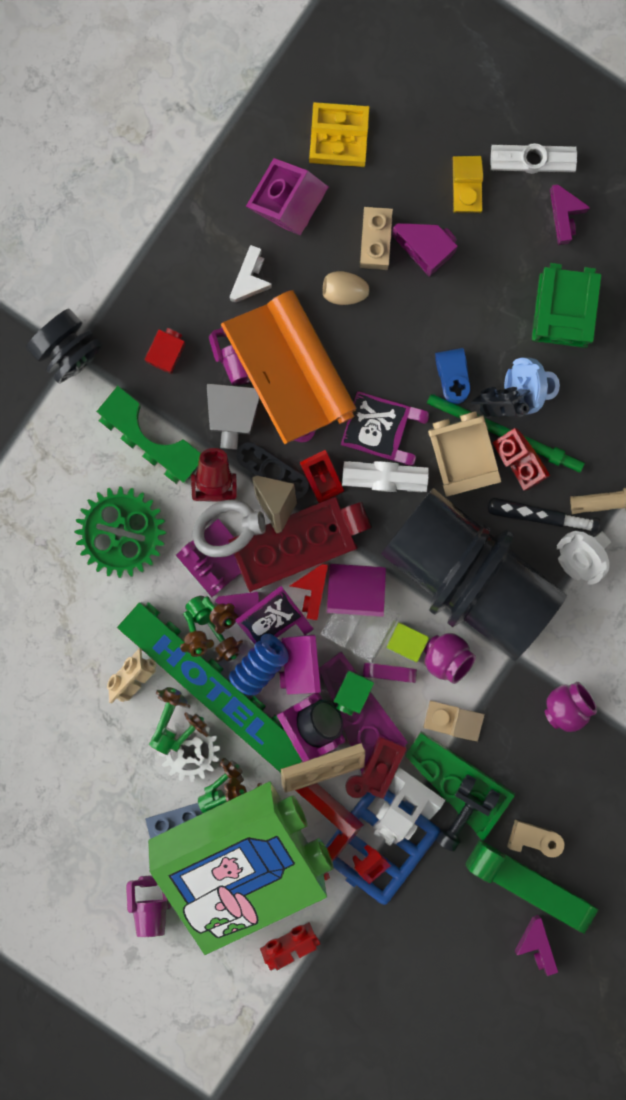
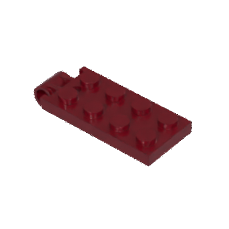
[228,497,372,592]

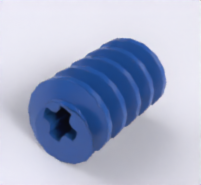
[229,634,289,696]

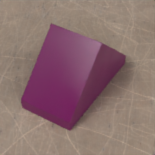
[215,592,260,617]

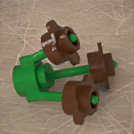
[180,595,244,662]

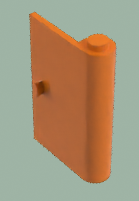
[221,290,356,444]

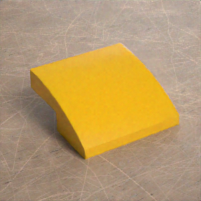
[309,102,369,167]

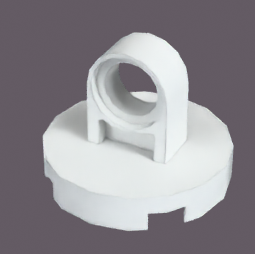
[557,531,611,585]

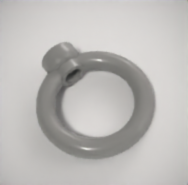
[193,500,266,557]

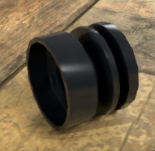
[26,308,103,384]

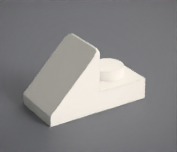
[230,245,272,303]

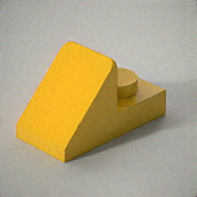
[453,156,483,213]

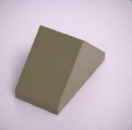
[252,476,297,533]

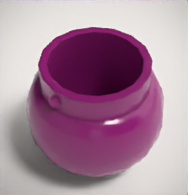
[424,633,476,684]
[545,681,597,732]

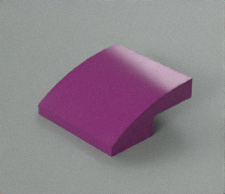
[327,564,386,617]

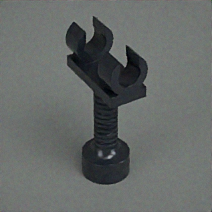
[436,774,501,851]

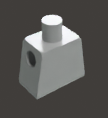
[207,384,260,450]

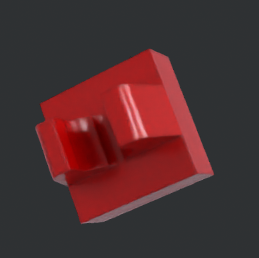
[352,845,391,884]

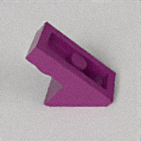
[550,185,590,245]
[515,915,558,976]

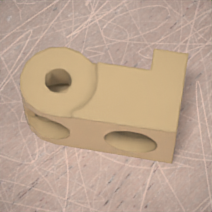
[507,819,564,858]

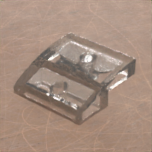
[321,606,400,663]

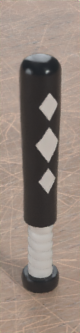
[488,498,600,535]

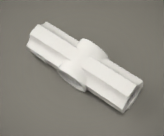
[490,143,577,174]
[342,461,428,492]

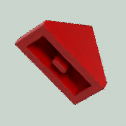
[300,450,344,503]

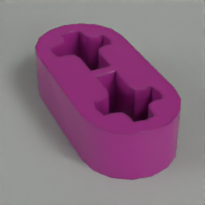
[363,663,417,683]

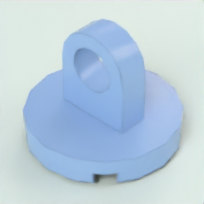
[504,357,560,414]

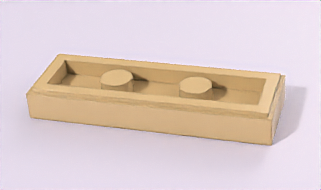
[281,744,365,793]

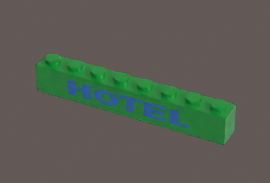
[117,602,302,773]

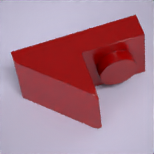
[289,564,328,620]

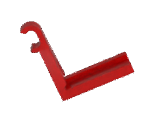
[295,783,364,880]

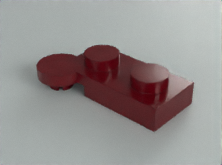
[345,735,407,799]

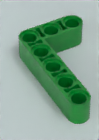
[465,840,599,934]

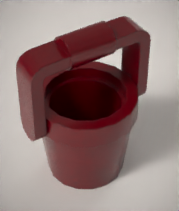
[191,448,237,502]

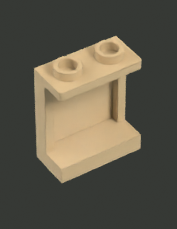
[428,412,501,497]

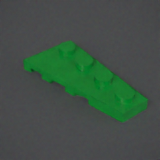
[405,731,515,841]

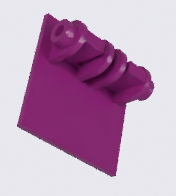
[176,519,241,598]

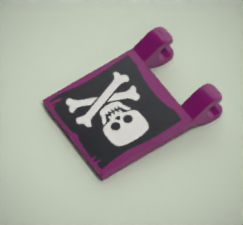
[341,391,429,466]
[235,586,314,645]

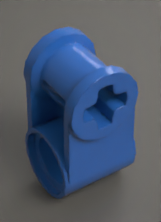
[435,348,470,404]

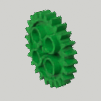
[74,486,167,578]

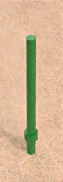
[426,393,585,473]

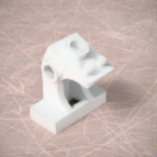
[372,767,445,846]

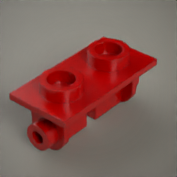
[260,922,321,971]

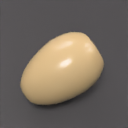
[323,271,369,305]

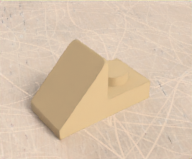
[423,700,485,742]

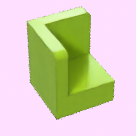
[386,622,429,663]

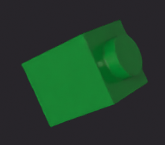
[334,670,374,716]

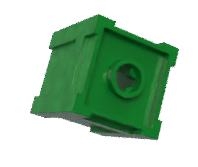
[531,263,601,348]

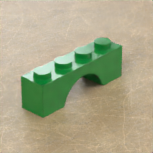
[96,385,201,485]

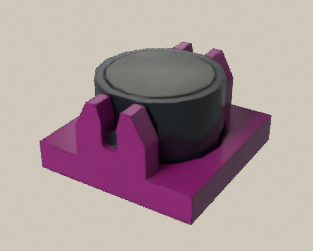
[277,693,345,762]

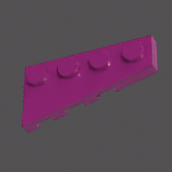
[319,651,408,774]

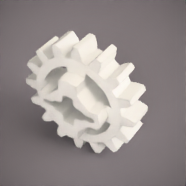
[159,720,221,782]

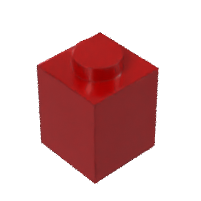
[145,328,186,375]

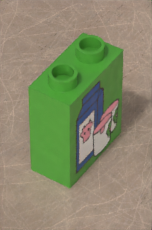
[148,781,334,955]

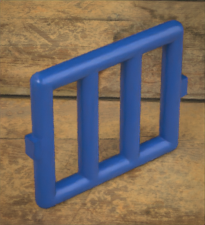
[325,790,441,905]

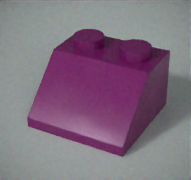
[246,158,328,235]
[392,223,457,277]
[279,635,321,695]

